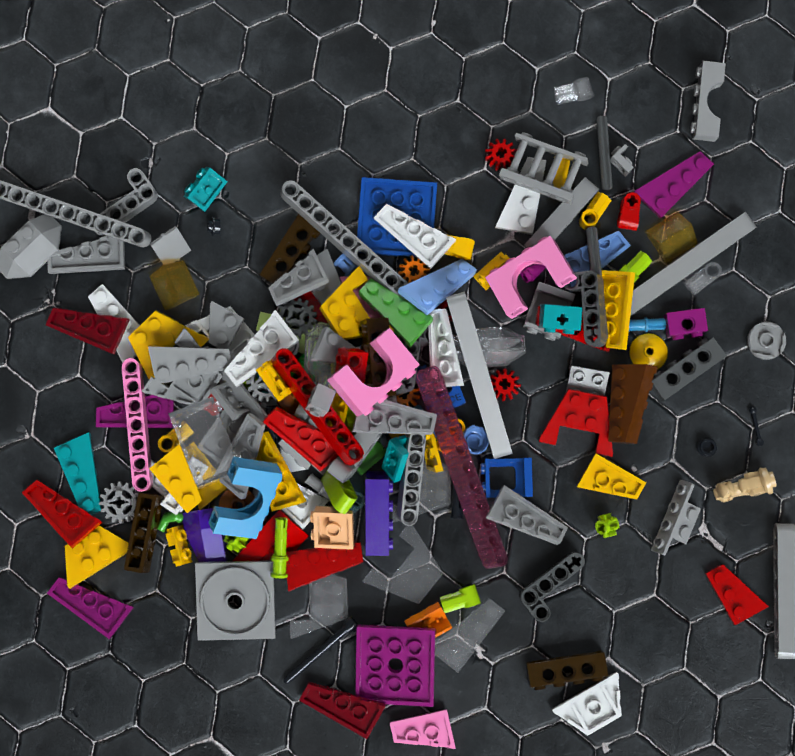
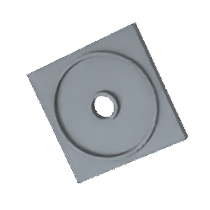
[195,560,276,640]

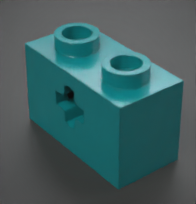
[538,304,582,334]

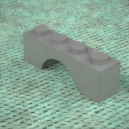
[690,61,726,142]

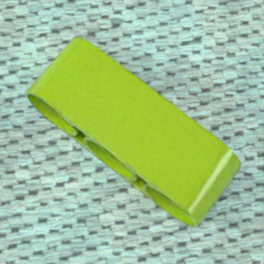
[321,471,358,514]

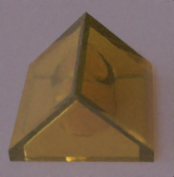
[645,212,698,264]
[149,260,200,311]

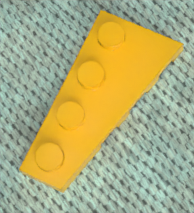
[601,270,635,350]
[256,431,307,512]

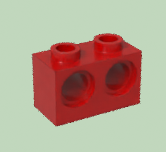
[335,348,369,384]

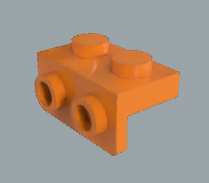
[404,602,452,638]

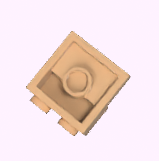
[310,506,354,549]

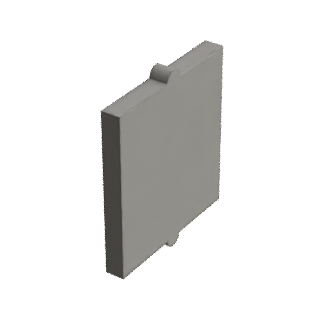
[150,226,191,268]

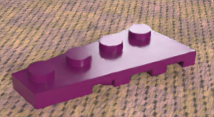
[634,151,714,219]
[96,395,174,428]
[47,578,134,639]

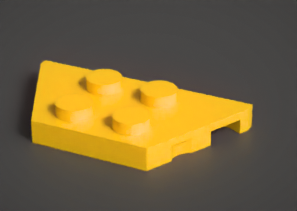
[65,526,129,589]

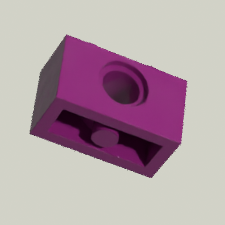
[663,308,708,340]

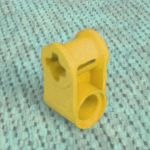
[445,234,475,260]

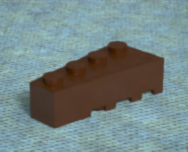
[608,364,658,444]

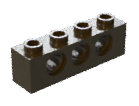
[260,214,320,284]
[359,318,396,398]
[124,492,164,573]
[525,651,608,690]

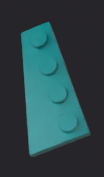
[54,432,103,515]

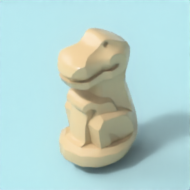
[713,467,776,502]

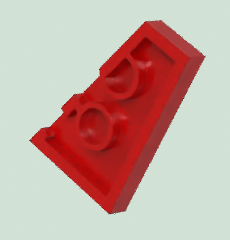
[705,564,769,625]

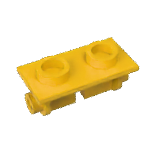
[473,252,510,290]
[256,359,292,402]
[165,525,192,567]

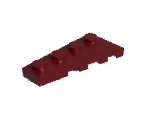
[46,308,130,355]
[299,682,386,739]

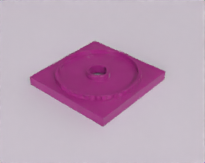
[356,625,436,707]

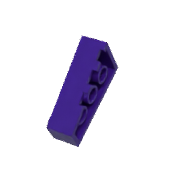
[365,471,393,556]

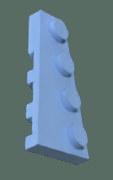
[398,259,477,315]

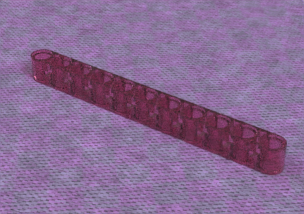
[416,366,507,569]

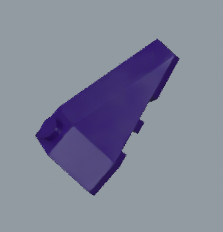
[182,508,228,562]

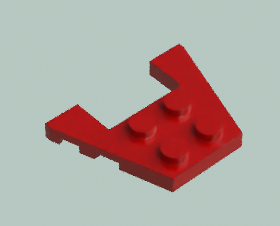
[538,388,613,457]

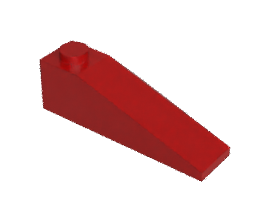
[233,509,309,561]

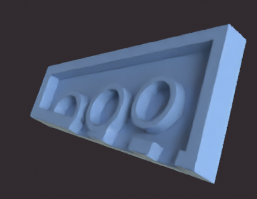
[564,231,631,293]

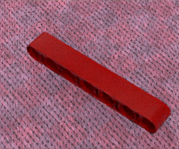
[271,348,364,466]

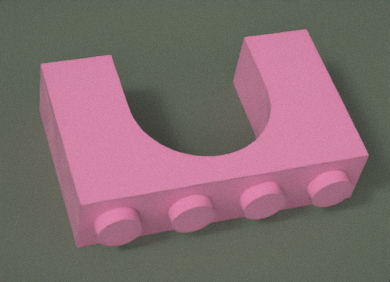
[485,236,577,319]
[327,328,420,417]

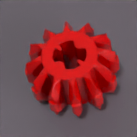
[485,139,517,171]
[490,368,521,401]

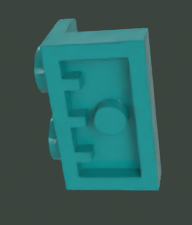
[183,167,228,212]
[382,435,409,483]

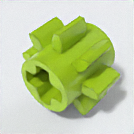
[595,513,620,538]
[223,535,249,553]

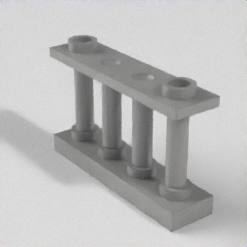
[499,132,588,205]

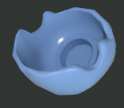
[460,425,489,455]

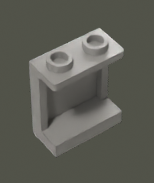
[523,282,575,341]

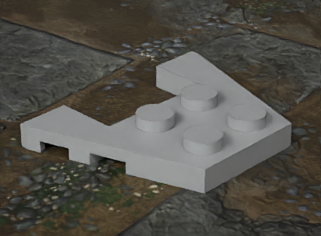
[142,328,223,408]

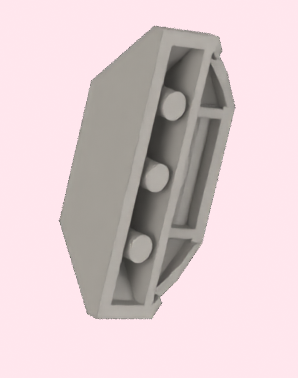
[0,214,62,279]

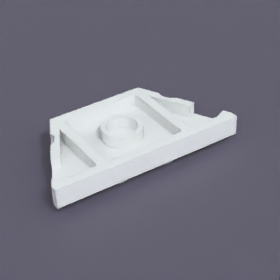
[552,672,622,736]

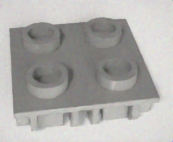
[566,365,610,396]

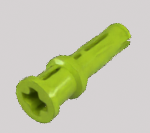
[270,517,289,579]

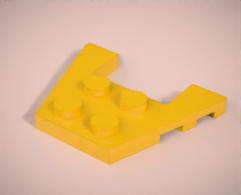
[320,266,394,340]
[128,310,209,379]

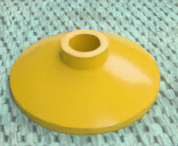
[629,333,668,369]

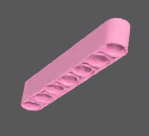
[122,358,153,492]

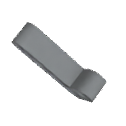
[94,168,158,236]
[327,432,382,483]

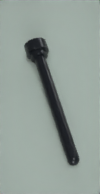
[283,616,359,684]

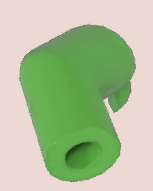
[157,511,183,532]

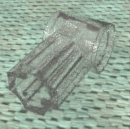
[554,77,594,105]
[684,262,722,296]

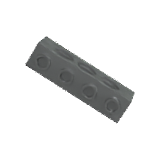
[652,337,727,402]

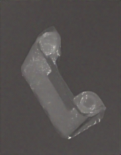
[169,396,241,489]

